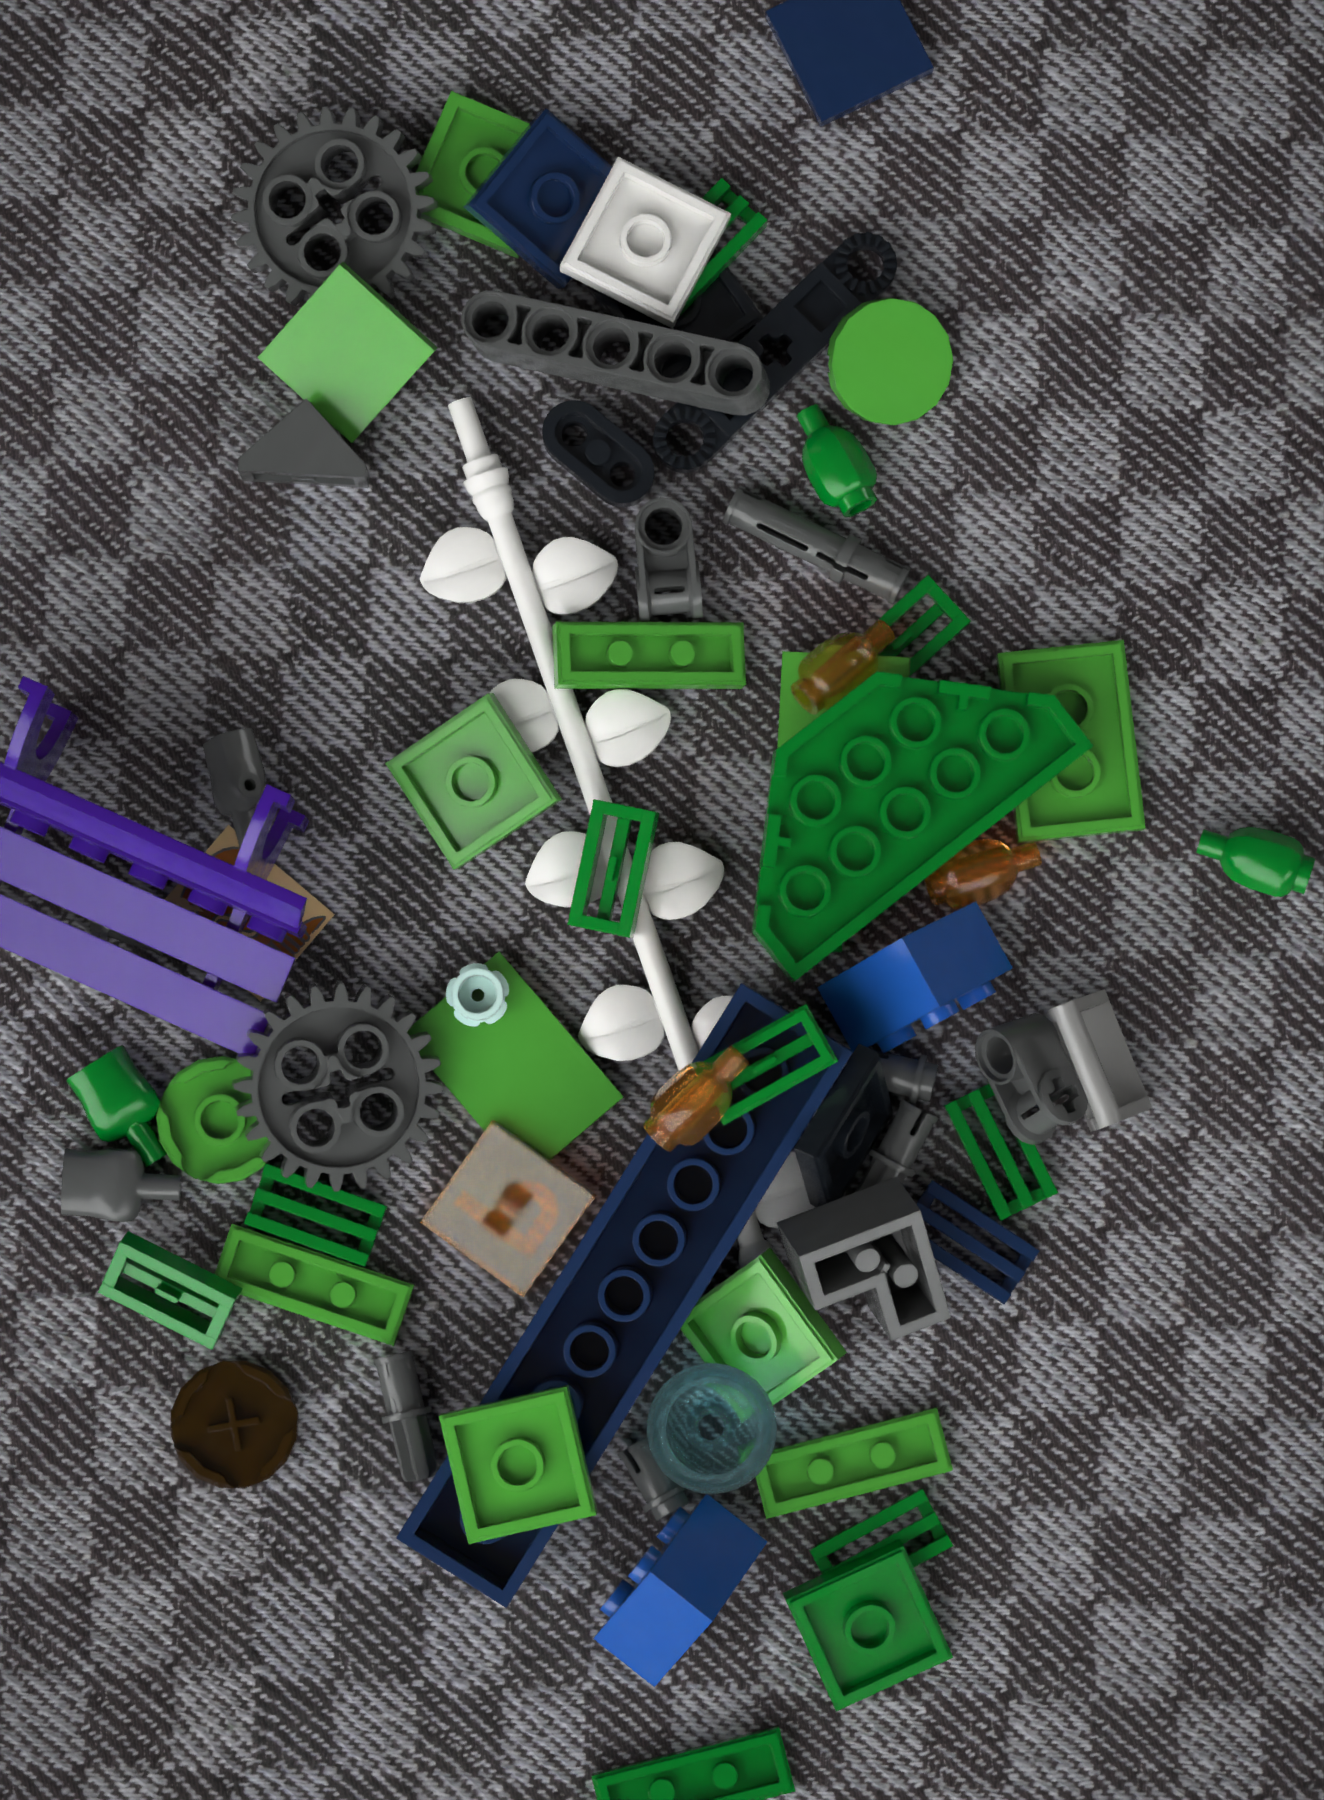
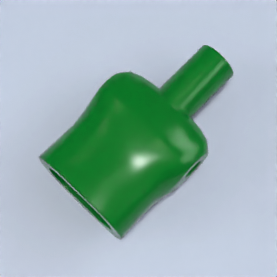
[66,1045,167,1167]

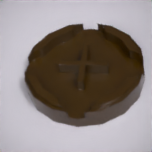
[170,1361,299,1488]

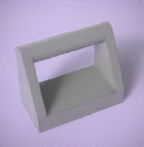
[1043,989,1152,1132]

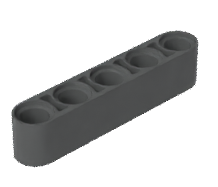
[461,290,770,415]

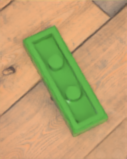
[552,622,746,689]
[215,1224,415,1346]
[750,1407,953,1519]

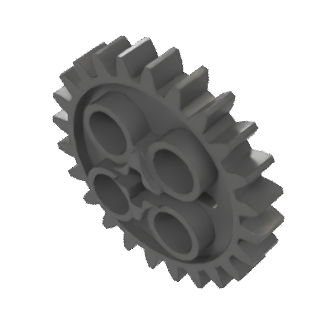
[231,106,438,306]
[232,980,443,1191]

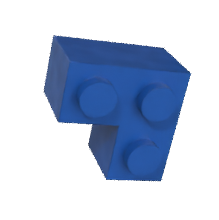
[817,901,1013,1054]
[593,1493,767,1687]

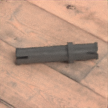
[722,485,911,605]

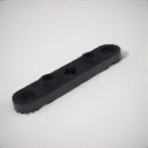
[653,232,897,473]

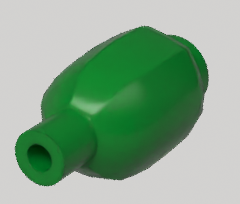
[796,404,877,518]
[1196,827,1316,897]

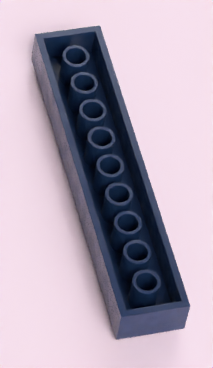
[396,983,853,1608]

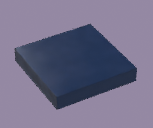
[765,0,934,127]
[464,108,612,290]

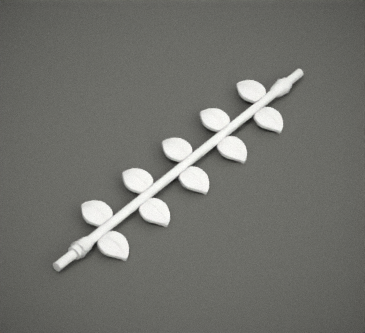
[420,397,816,1269]

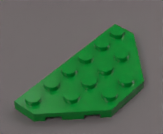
[752,671,1094,983]

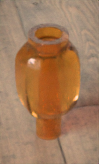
[791,620,895,715]
[924,839,1042,910]
[643,1046,749,1152]

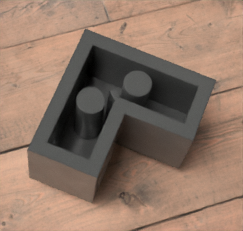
[777,1177,951,1341]

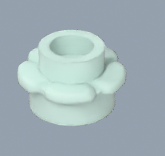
[446,963,509,1027]

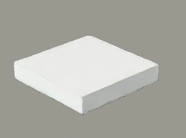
[560,157,731,329]

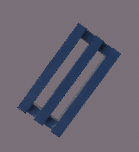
[916,1180,1039,1305]

